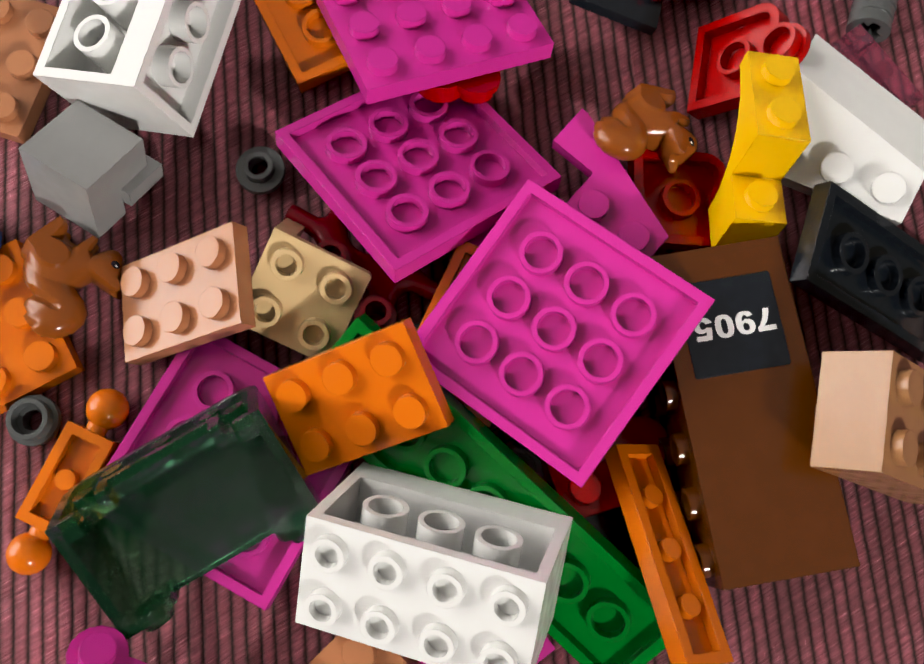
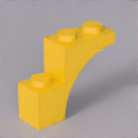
[708,51,811,247]

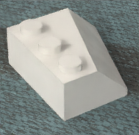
[781,34,924,226]

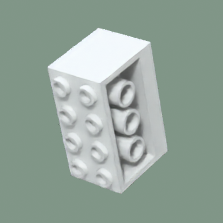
[33,0,241,138]
[295,462,573,664]

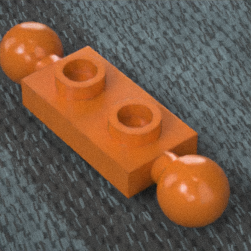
[5,388,130,575]

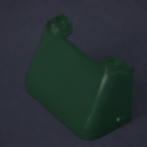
[45,386,321,640]

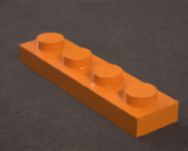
[605,444,734,664]

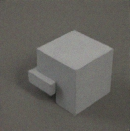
[18,100,163,239]

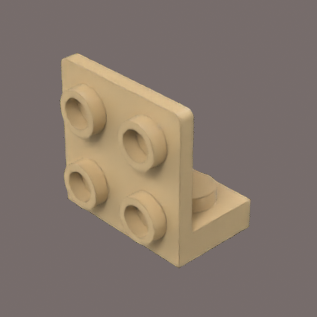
[251,218,372,357]

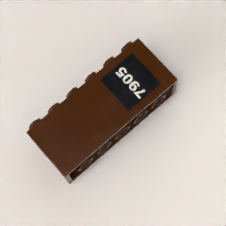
[647,236,860,591]

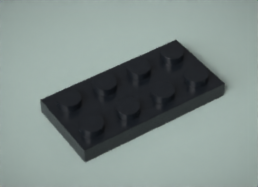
[789,181,924,364]

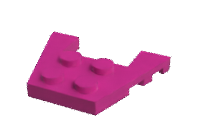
[454,108,669,257]

